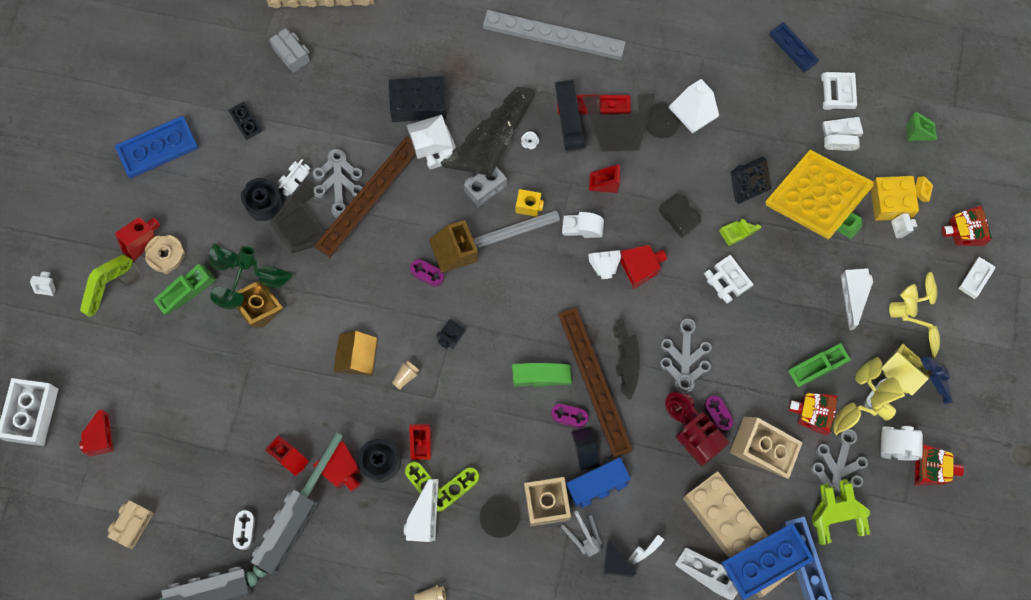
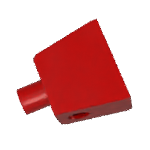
[115,217,160,262]
[620,245,667,289]
[313,441,361,492]

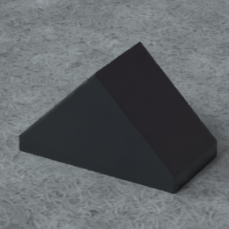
[571,428,600,471]
[603,541,637,578]

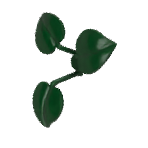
[208,243,293,309]

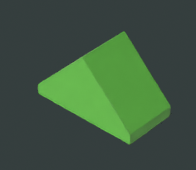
[906,112,937,141]

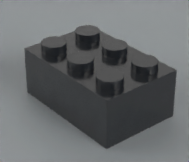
[389,76,447,122]

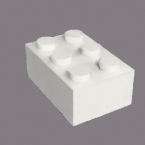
[0,378,59,446]

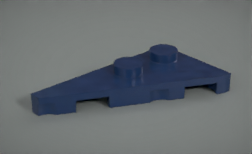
[921,356,953,404]

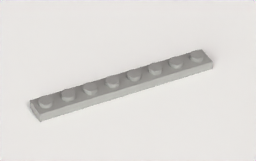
[483,10,626,60]

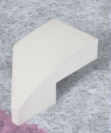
[627,535,664,565]

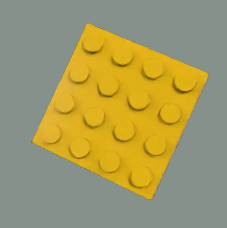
[765,150,874,240]

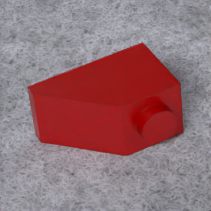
[79,410,113,457]
[265,435,309,476]

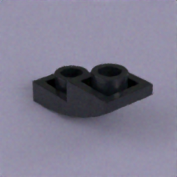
[228,102,262,140]

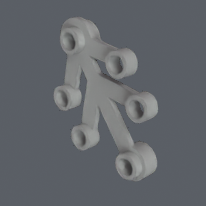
[313,149,362,218]
[660,319,712,394]
[811,429,868,497]

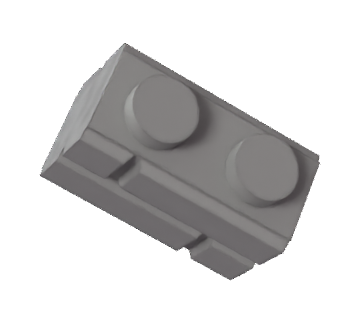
[269,28,310,73]

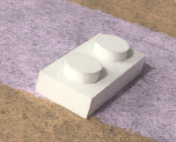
[822,117,863,137]
[958,257,996,299]

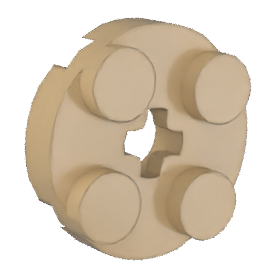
[145,235,185,274]

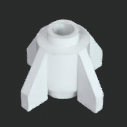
[588,250,621,279]

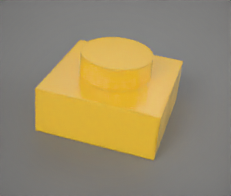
[915,176,933,202]

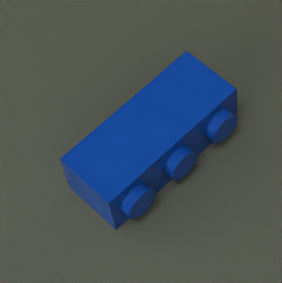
[566,458,631,509]

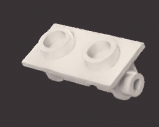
[277,159,310,197]

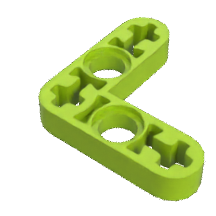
[80,254,133,317]
[405,462,479,512]

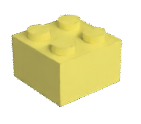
[881,344,932,395]

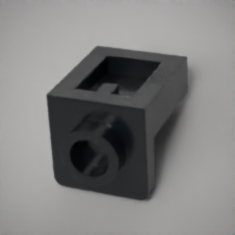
[436,319,466,349]

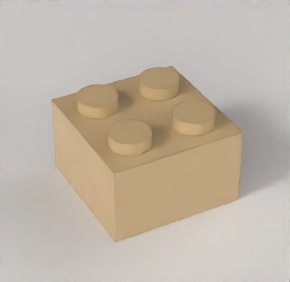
[524,477,571,527]

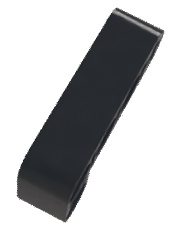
[555,79,585,153]

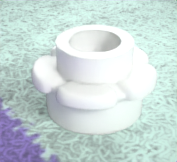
[521,132,539,149]

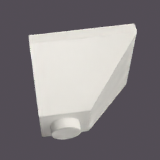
[669,79,719,134]
[407,115,453,159]

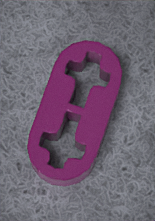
[410,260,444,287]
[704,396,733,432]
[551,404,588,428]

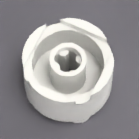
[880,426,923,461]

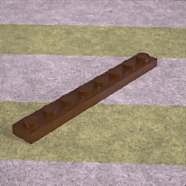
[315,136,416,258]
[558,308,633,459]

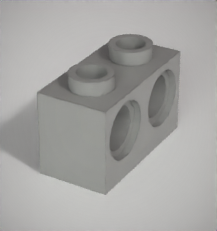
[464,163,507,207]

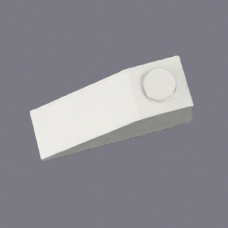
[841,269,873,330]
[404,479,438,542]
[675,548,737,600]

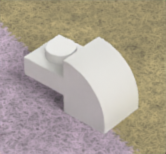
[562,212,604,238]

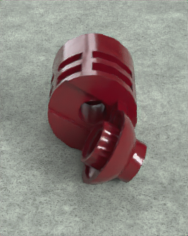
[665,392,730,467]

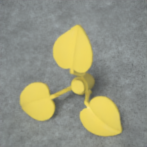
[889,272,940,359]
[833,357,905,435]

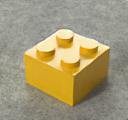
[871,176,919,221]

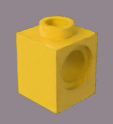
[516,189,544,217]

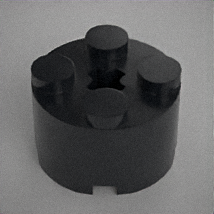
[241,178,283,221]
[358,439,400,483]

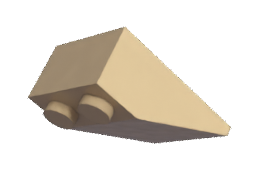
[730,417,803,479]

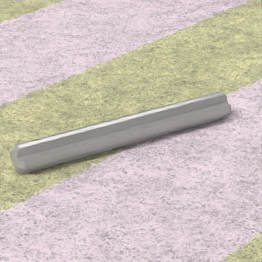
[473,211,560,249]

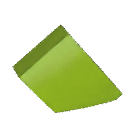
[719,219,762,246]

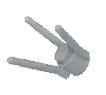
[561,511,603,557]

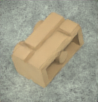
[107,500,154,549]

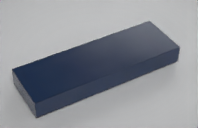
[769,22,819,73]

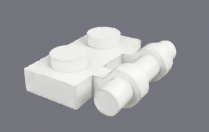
[704,255,754,304]

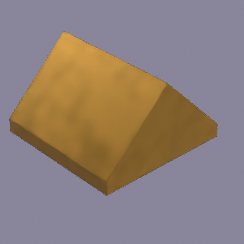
[236,281,283,328]
[334,331,378,376]

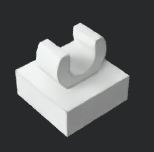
[891,213,917,238]
[30,271,56,296]

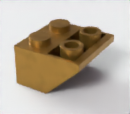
[429,220,478,273]

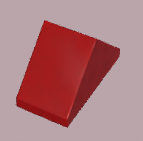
[589,164,620,193]
[409,424,431,460]

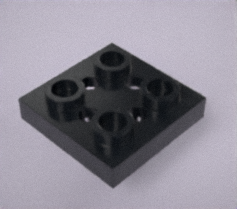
[730,156,771,204]

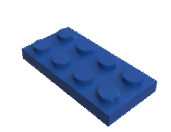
[115,116,199,179]
[721,523,815,600]

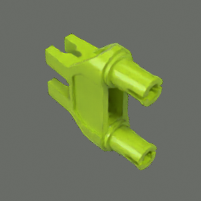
[812,479,871,545]

